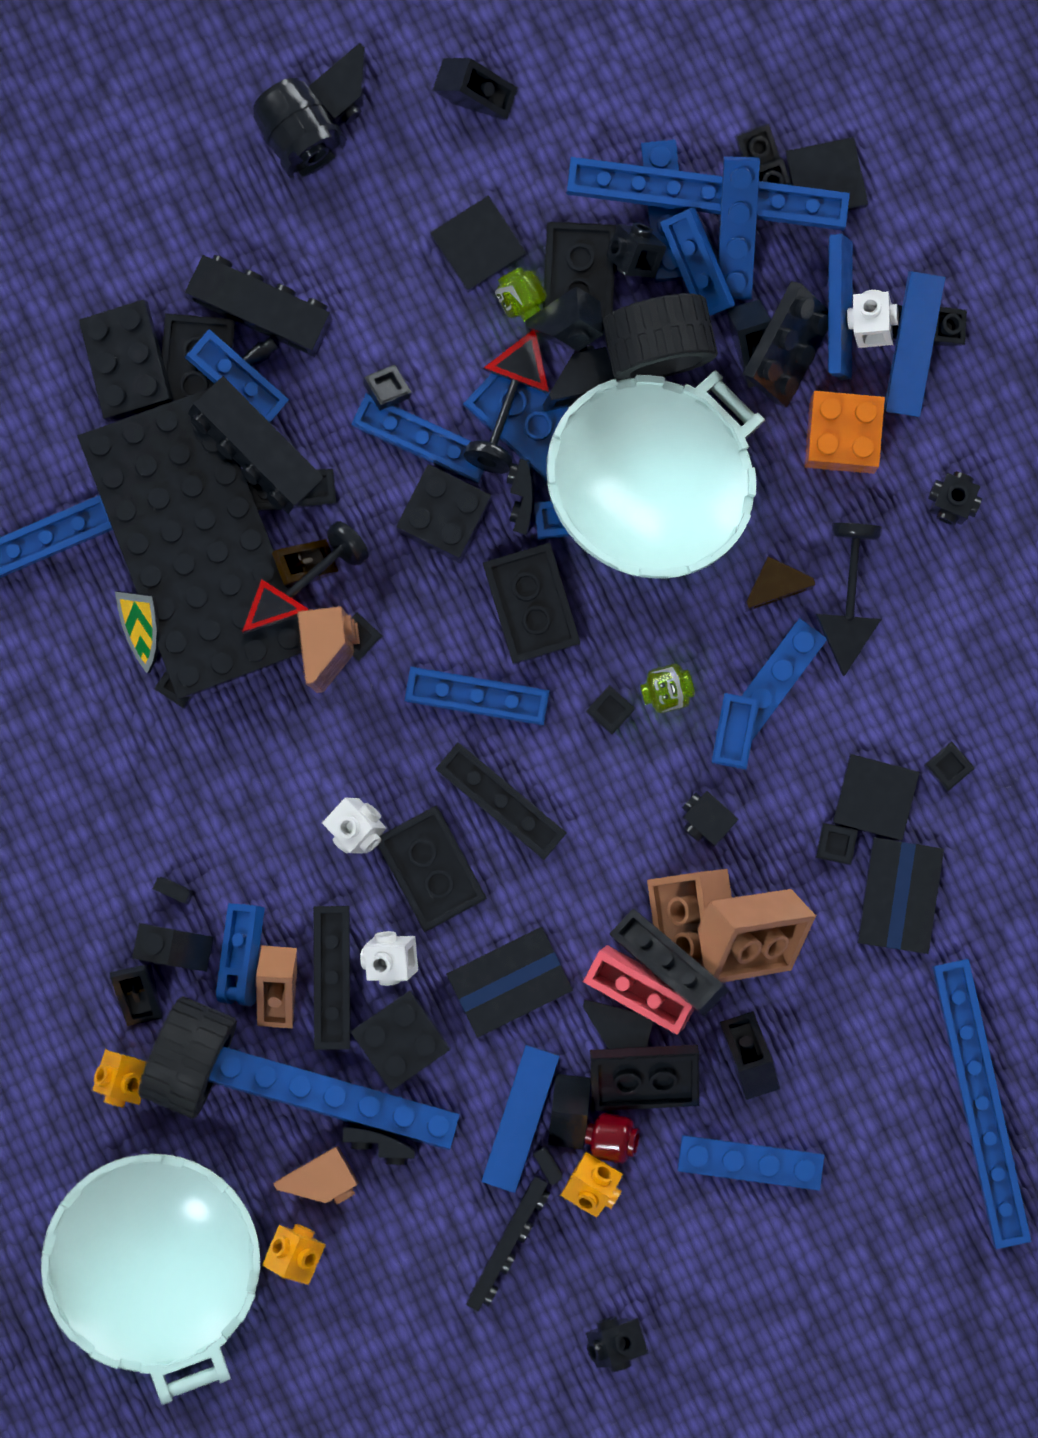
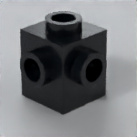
[606,223,667,278]
[928,471,982,525]
[586,1316,649,1372]

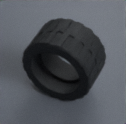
[602,293,718,380]
[138,996,237,1119]

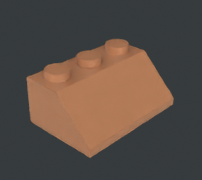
[298,607,360,693]
[647,869,732,967]
[698,889,816,983]

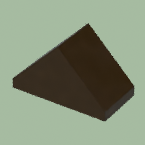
[272,539,339,589]
[744,556,816,612]

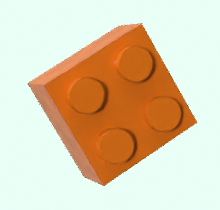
[804,391,885,474]

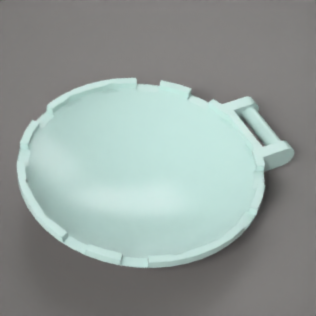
[546,370,765,578]
[41,1154,260,1405]

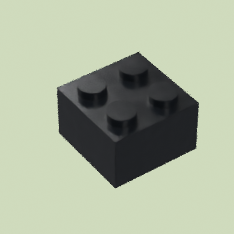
[396,464,492,564]
[350,990,451,1091]

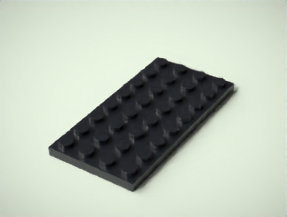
[77,389,303,701]

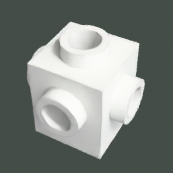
[847,290,899,348]
[322,797,387,853]
[360,931,418,986]

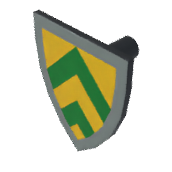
[115,591,160,673]

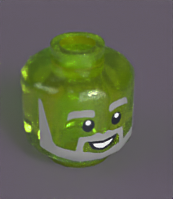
[495,267,547,322]
[641,664,695,714]

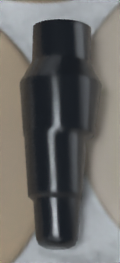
[242,336,279,366]

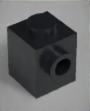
[682,791,739,847]

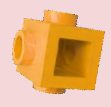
[92,1049,147,1108]
[560,1152,623,1218]
[262,1224,325,1285]

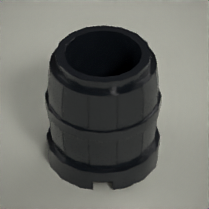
[253,78,347,178]

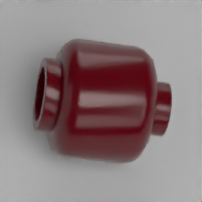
[585,1113,640,1164]

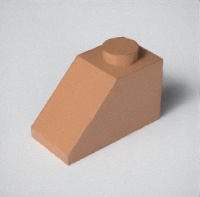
[256,946,297,1029]
[273,1145,359,1204]

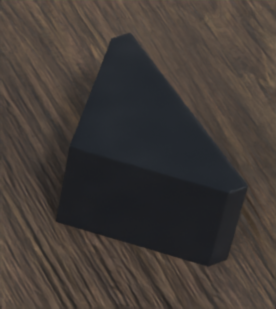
[109,964,162,1026]
[547,1074,591,1149]

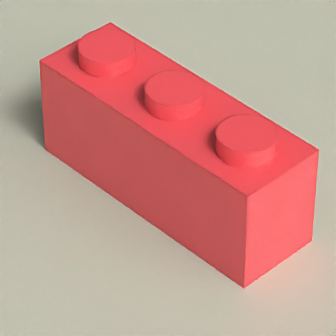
[583,945,694,1035]

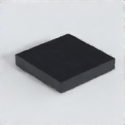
[785,137,869,211]
[430,195,526,293]
[832,754,920,841]

